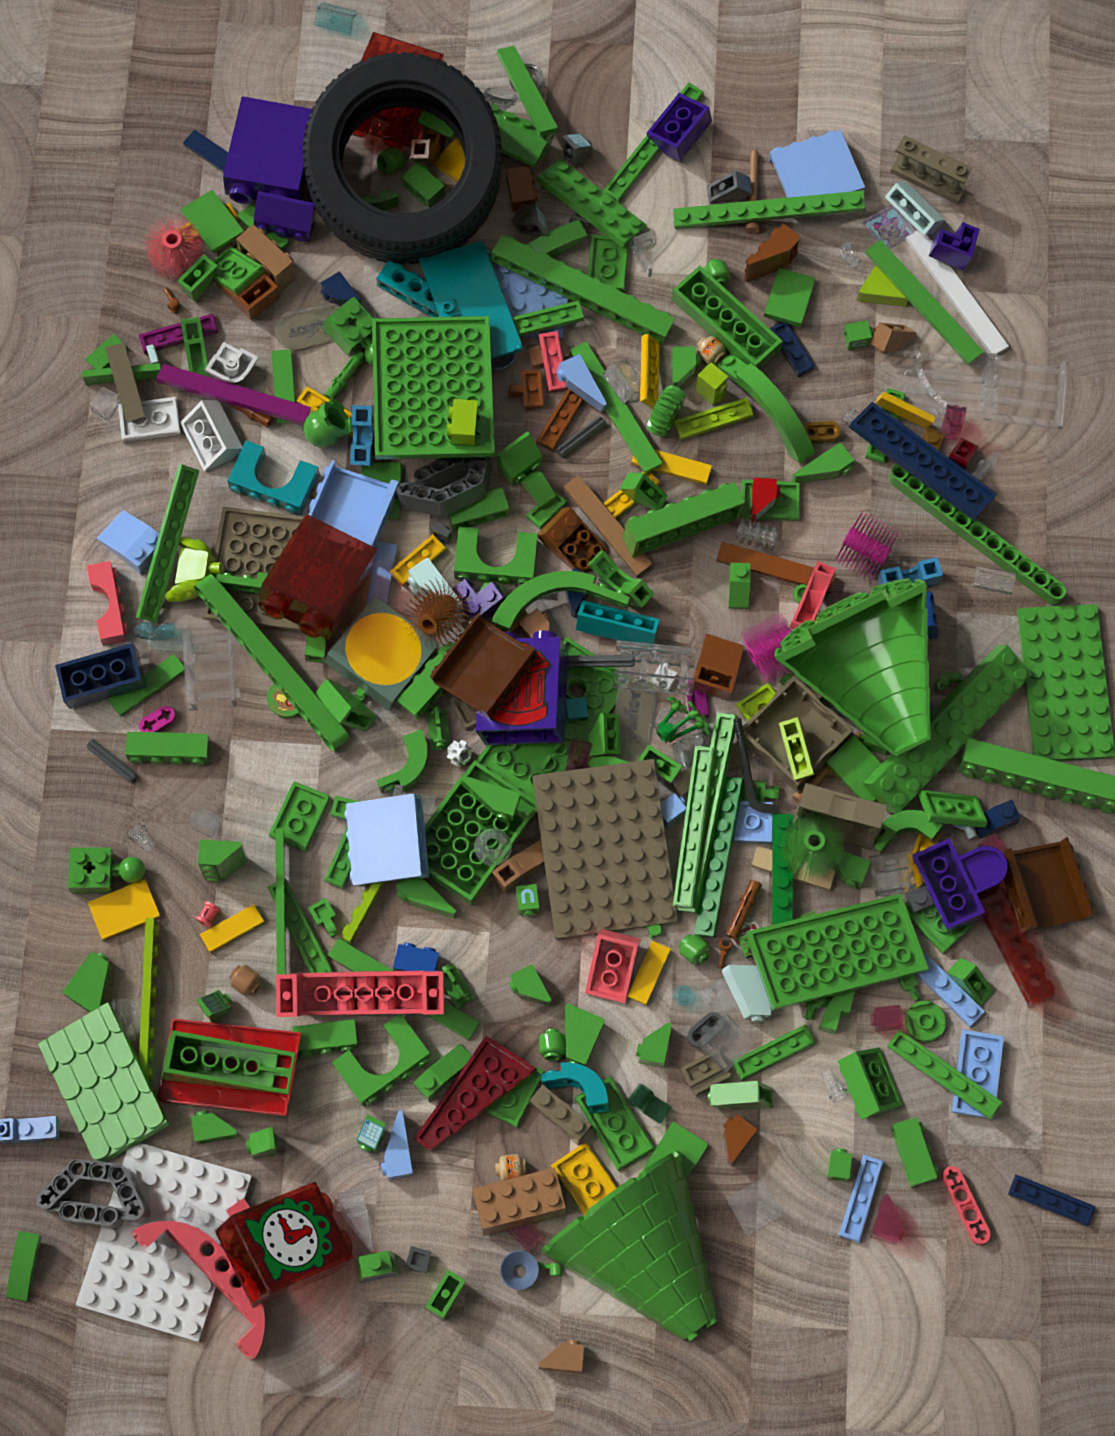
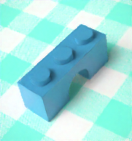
[350,405,374,466]
[878,557,943,587]

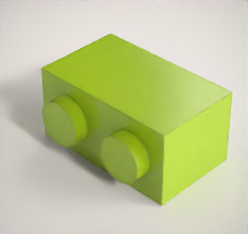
[696,362,728,405]
[447,399,478,445]

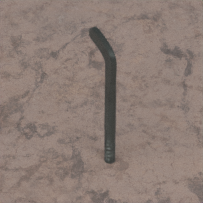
[733,718,779,813]

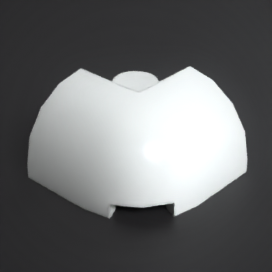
[205,342,258,384]

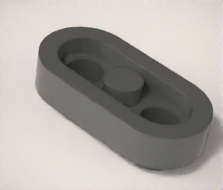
[687,1012,724,1048]

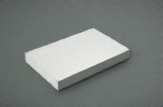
[118,397,181,442]

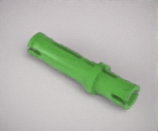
[324,350,365,400]

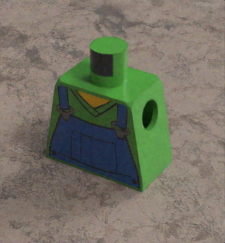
[355,1251,399,1283]

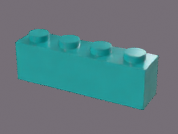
[576,600,660,649]

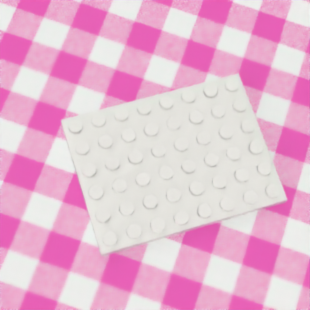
[76,1143,252,1342]

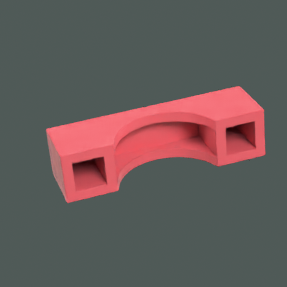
[87,561,129,646]

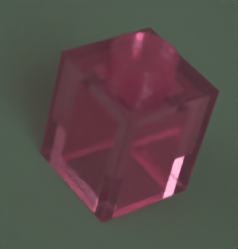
[870,1005,903,1032]

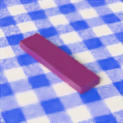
[139,313,219,354]

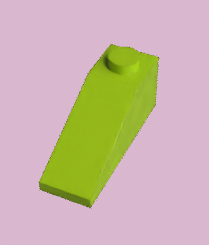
[779,717,814,781]

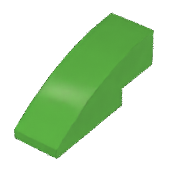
[528,220,588,257]
[180,316,210,377]
[818,990,855,1034]
[6,1231,42,1302]

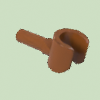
[164,288,181,313]
[718,938,732,969]

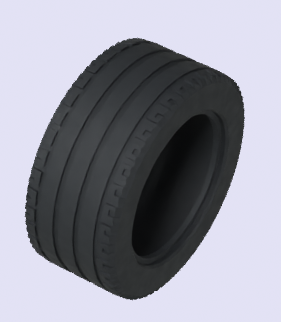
[303,52,502,265]

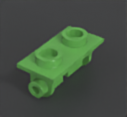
[427,707,450,751]
[441,964,475,1009]

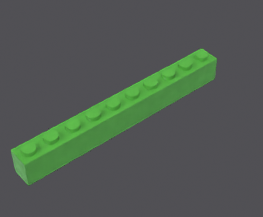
[490,234,675,345]

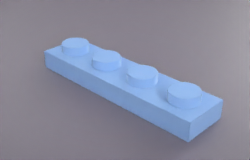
[916,953,985,1027]

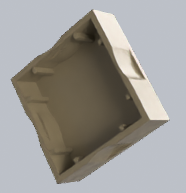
[743,676,853,792]
[793,783,887,850]

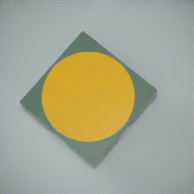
[324,596,439,710]

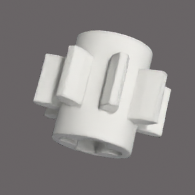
[446,740,472,766]

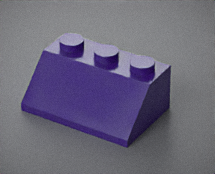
[646,93,712,162]
[254,191,315,242]

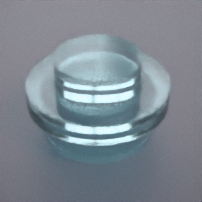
[672,985,693,1006]

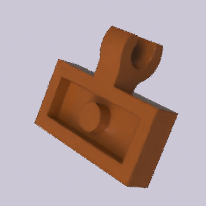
[508,369,544,409]

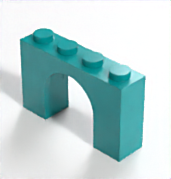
[227,440,320,515]

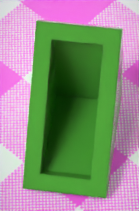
[520,470,557,508]

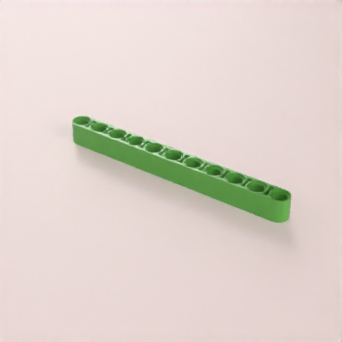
[889,464,1066,606]
[194,574,350,752]

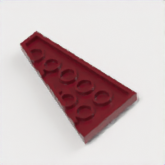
[413,1036,537,1152]

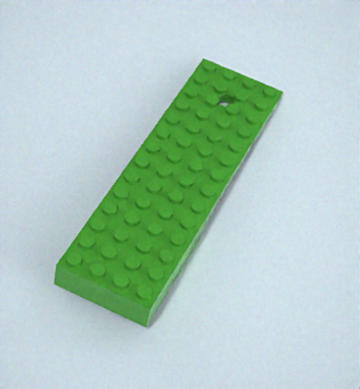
[425,637,633,906]

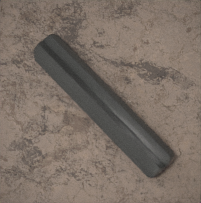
[557,416,606,457]
[86,739,137,783]

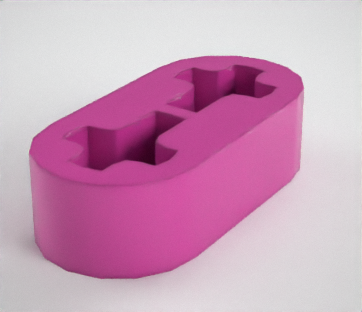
[139,706,176,732]

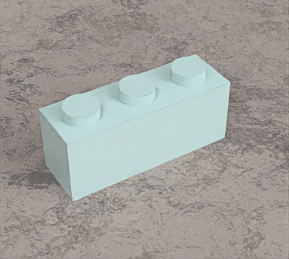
[885,181,945,236]

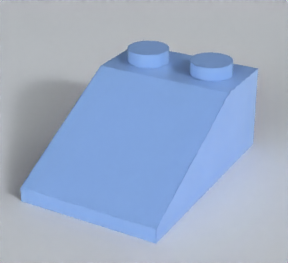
[97,510,159,575]

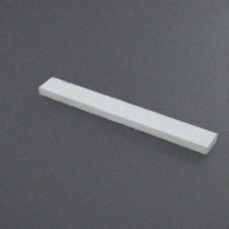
[906,231,1009,358]

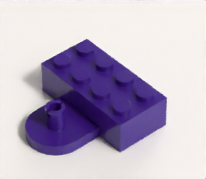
[912,838,1007,933]

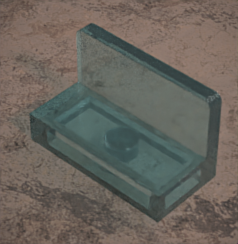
[314,3,357,34]

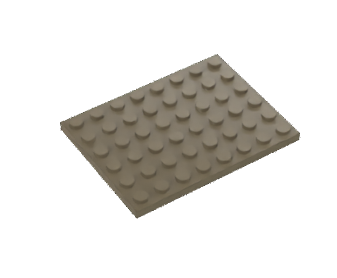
[203,507,377,637]
[532,759,678,939]

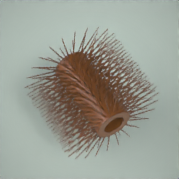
[402,578,474,651]

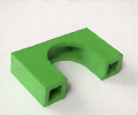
[454,527,538,586]
[332,1014,430,1106]

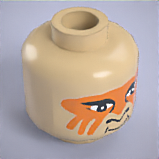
[697,336,726,365]
[495,1154,526,1181]

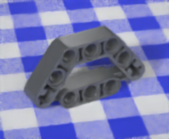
[396,457,492,517]
[36,1159,150,1229]

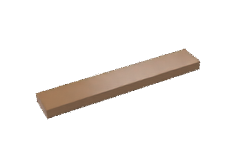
[563,475,652,577]

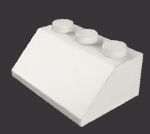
[180,400,242,471]

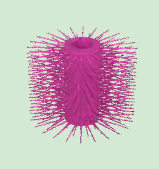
[834,511,900,582]
[740,612,792,684]

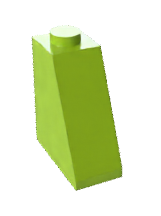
[857,265,909,307]

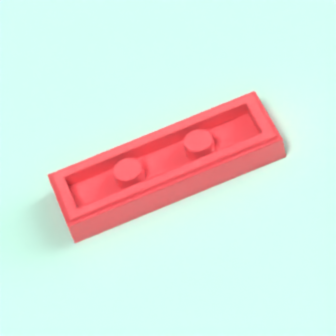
[538,331,568,392]

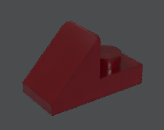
[949,437,979,470]

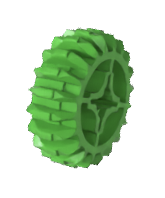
[647,385,686,437]

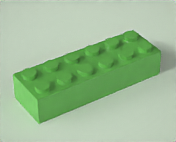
[672,265,782,370]
[623,482,745,557]

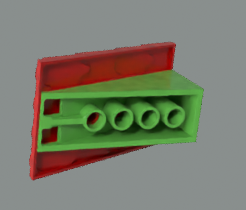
[157,1018,301,1116]

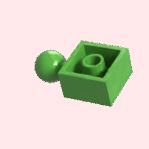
[322,297,373,366]
[68,847,146,894]

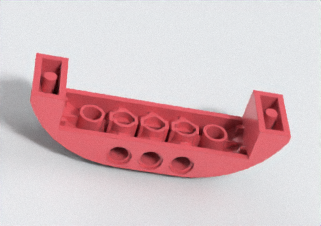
[276,971,445,1017]
[131,1221,265,1360]

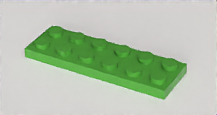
[536,158,647,248]

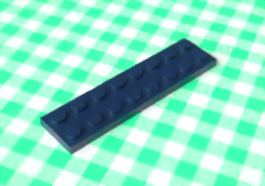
[849,402,997,521]

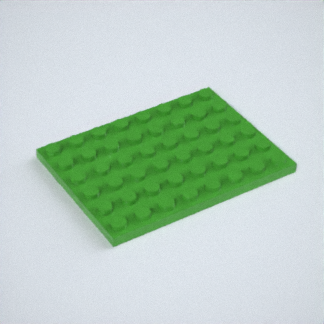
[372,316,495,459]

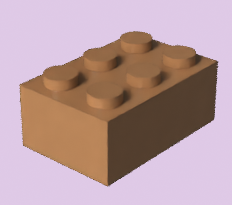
[236,225,296,293]

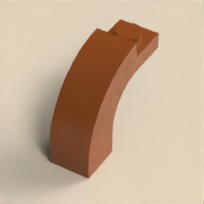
[410,126,445,162]

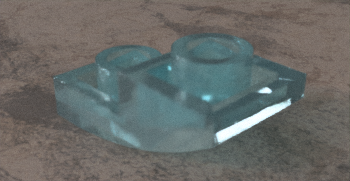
[133,622,178,640]

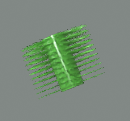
[780,811,845,881]

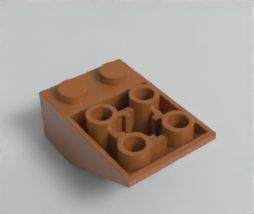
[744,223,801,282]
[213,273,280,320]
[538,507,609,573]
[690,633,744,701]

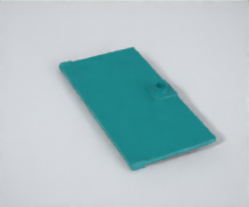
[419,241,524,359]

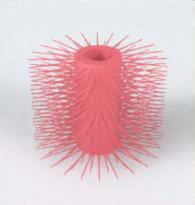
[144,213,206,282]

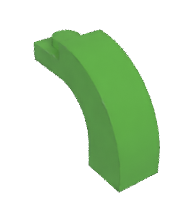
[587,551,655,608]
[377,729,428,793]
[874,810,945,855]

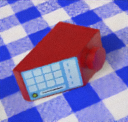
[751,478,780,522]

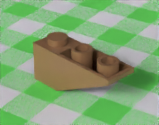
[492,840,544,893]

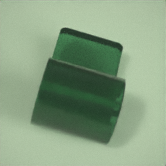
[627,1083,672,1124]

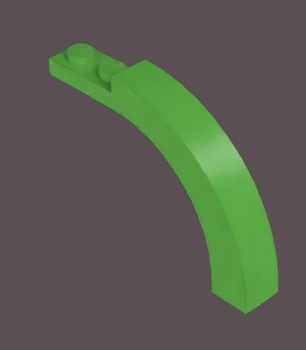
[716,354,815,463]
[491,571,630,632]
[216,572,327,664]

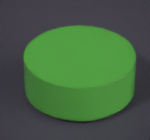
[793,584,807,604]

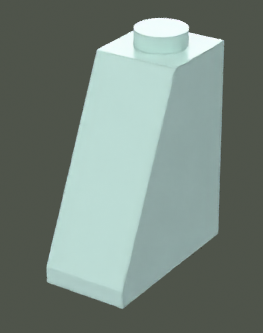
[722,965,771,1022]

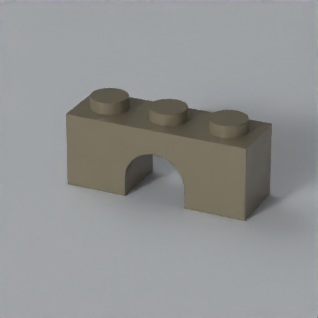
[529,1085,592,1145]

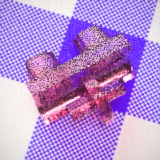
[941,405,967,440]

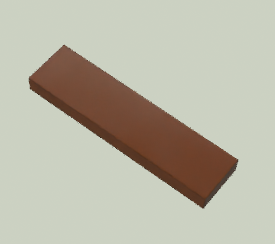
[536,389,584,452]

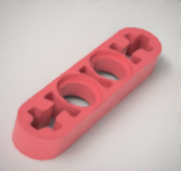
[942,1166,990,1245]

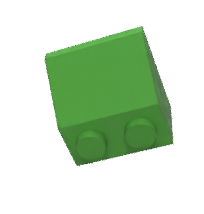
[497,431,542,486]

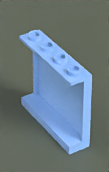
[768,130,865,198]
[302,460,399,557]
[345,794,429,887]

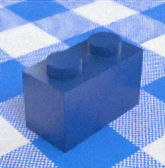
[393,943,440,971]

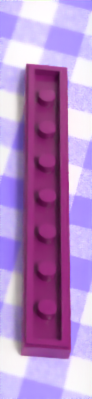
[156,364,311,426]

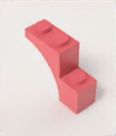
[790,561,836,630]

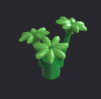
[656,696,710,743]

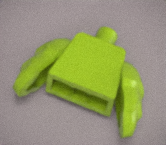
[165,536,224,602]

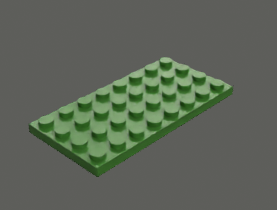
[1017,604,1115,761]
[746,894,929,1011]

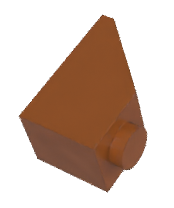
[723,1114,757,1166]

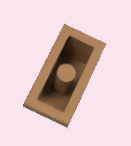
[871,322,917,354]
[518,608,550,638]
[539,1340,584,1373]

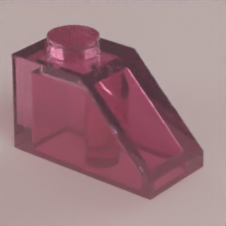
[870,1194,905,1245]

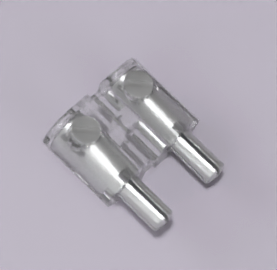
[670,732,708,770]

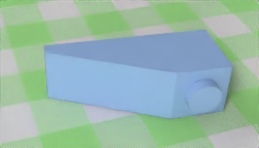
[556,354,607,412]
[381,1111,413,1181]

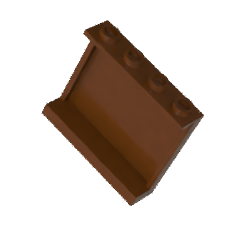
[430,613,539,720]
[1002,837,1094,933]

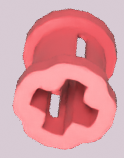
[195,901,221,928]

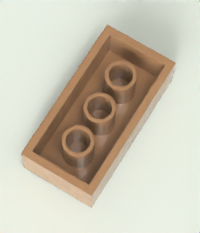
[472,1168,566,1236]

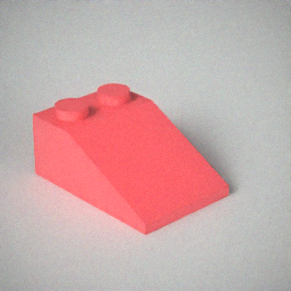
[585,929,641,1003]

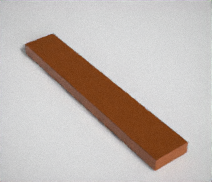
[716,542,836,594]

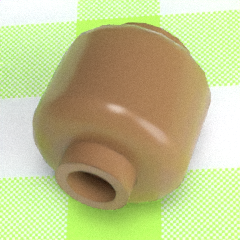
[229,965,261,996]

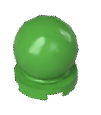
[303,400,353,448]

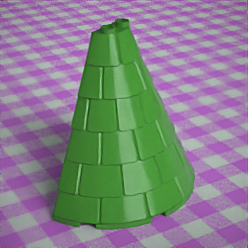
[775,578,931,756]
[541,1150,718,1341]

